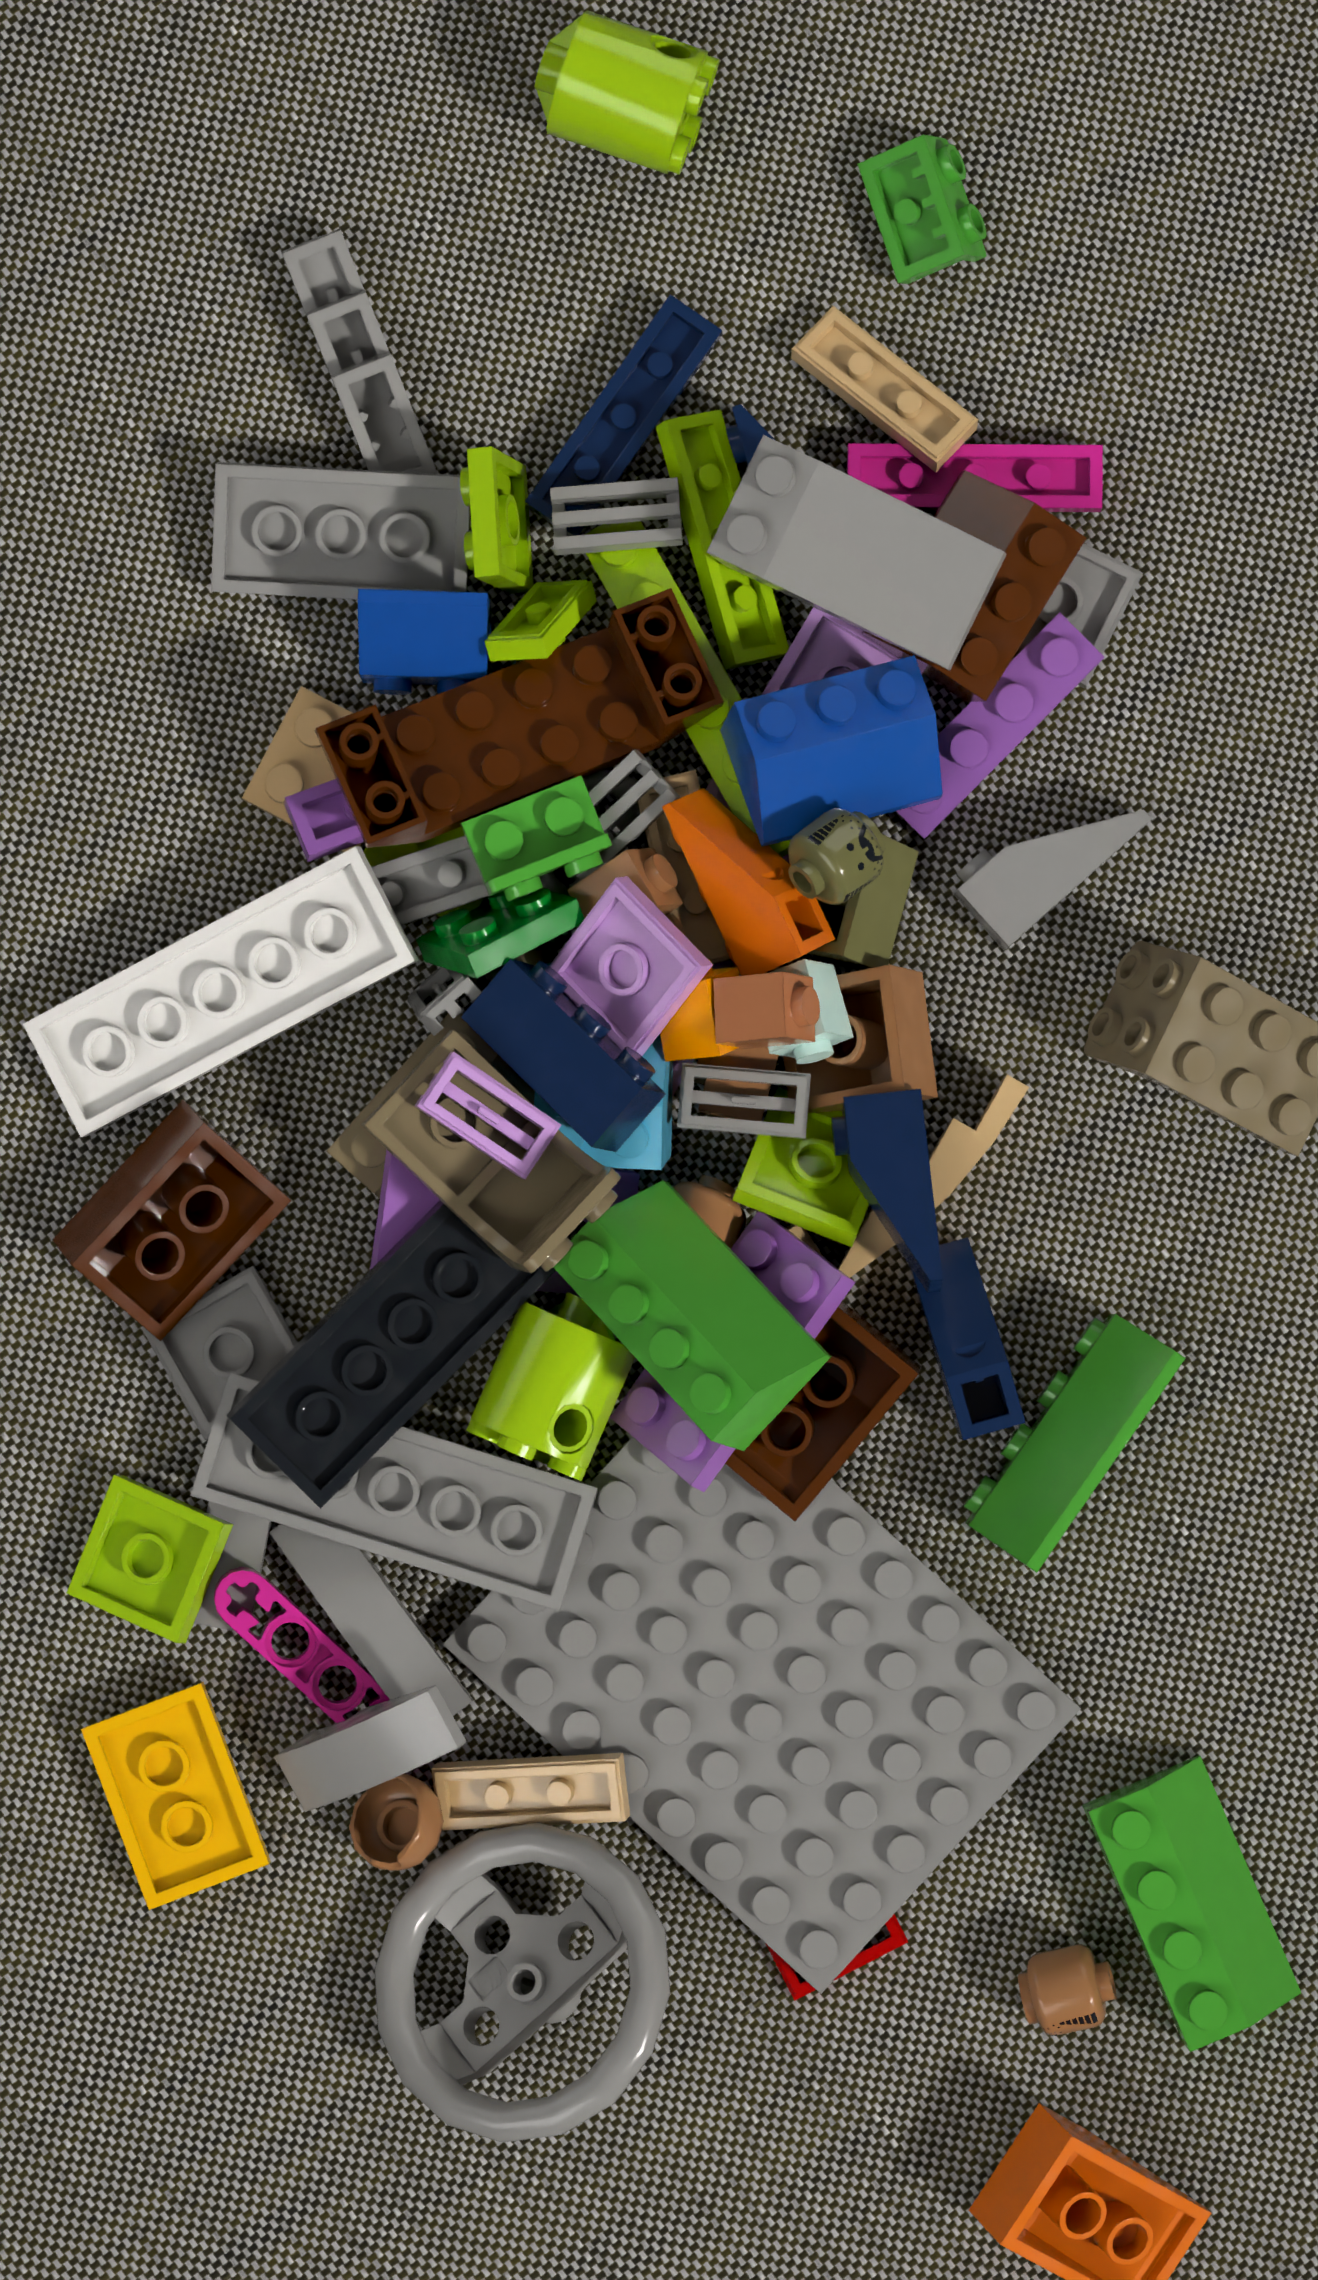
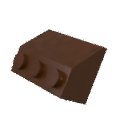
[862,470,1086,702]
[52,1100,291,1341]

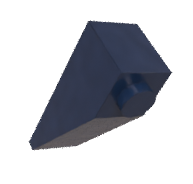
[831,1089,943,1293]

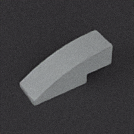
[275,1685,467,1812]

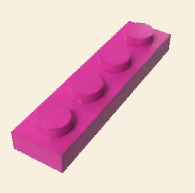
[847,443,1103,512]

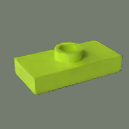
[485,580,597,661]

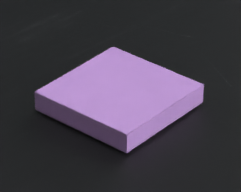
[549,876,713,1056]

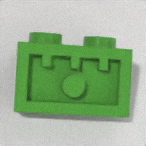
[857,134,987,284]
[460,775,612,902]

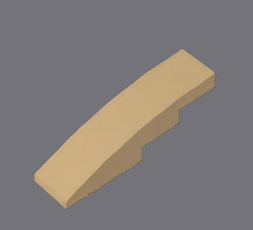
[838,1075,1029,1278]

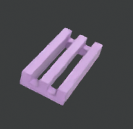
[415,1051,561,1179]

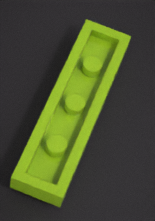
[656,409,789,670]

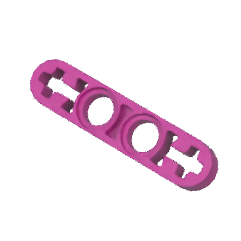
[214,1567,390,1723]

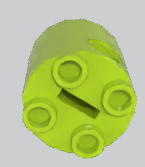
[534,10,720,175]
[466,1292,635,1481]

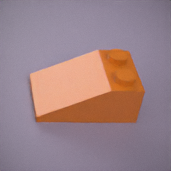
[969,2103,1212,2280]

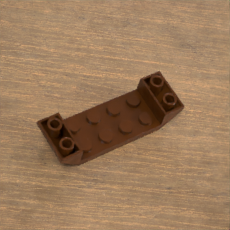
[315,588,724,848]

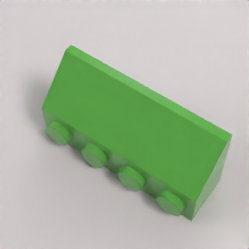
[553,1180,831,1451]
[964,1314,1186,1573]
[1082,1755,1301,2052]

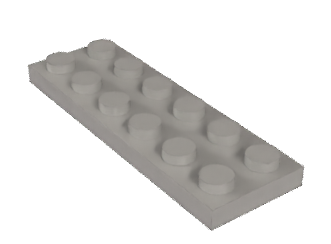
[190,1372,598,1612]

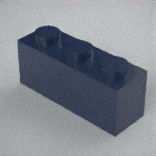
[461,959,666,1152]

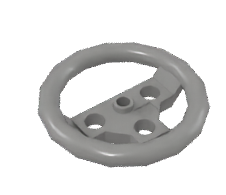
[375,1822,670,2143]

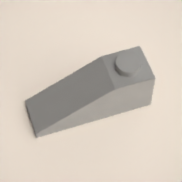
[954,809,1152,951]

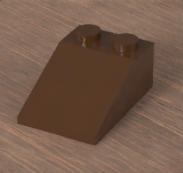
[725,1301,922,1521]

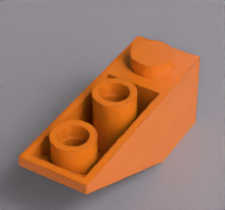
[662,788,835,976]

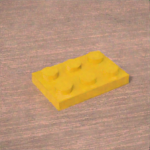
[81,1682,271,1910]

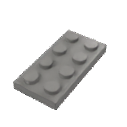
[211,462,471,600]

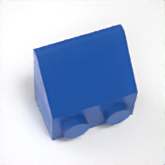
[358,589,492,695]

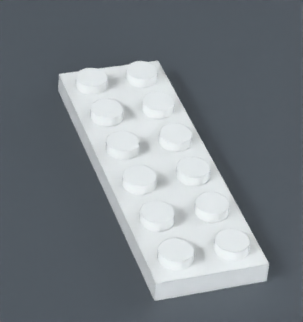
[23,846,419,1137]

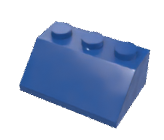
[720,655,943,847]

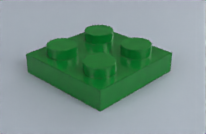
[416,888,585,979]

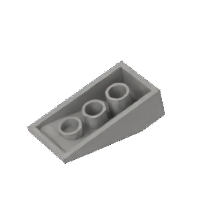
[707,435,1007,671]

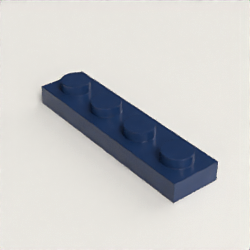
[525,294,722,536]

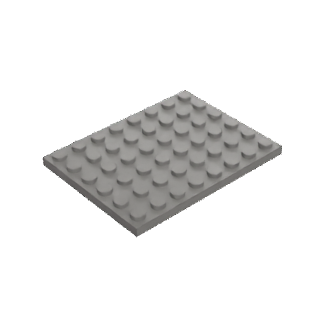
[443,1437,1081,1994]

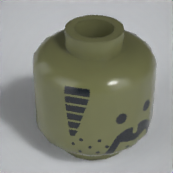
[788,808,885,905]

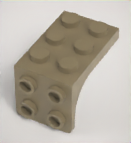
[1084,941,1318,1157]
[361,1030,621,1273]

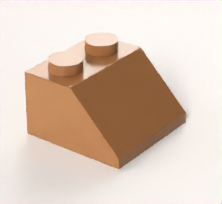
[783,964,938,1114]

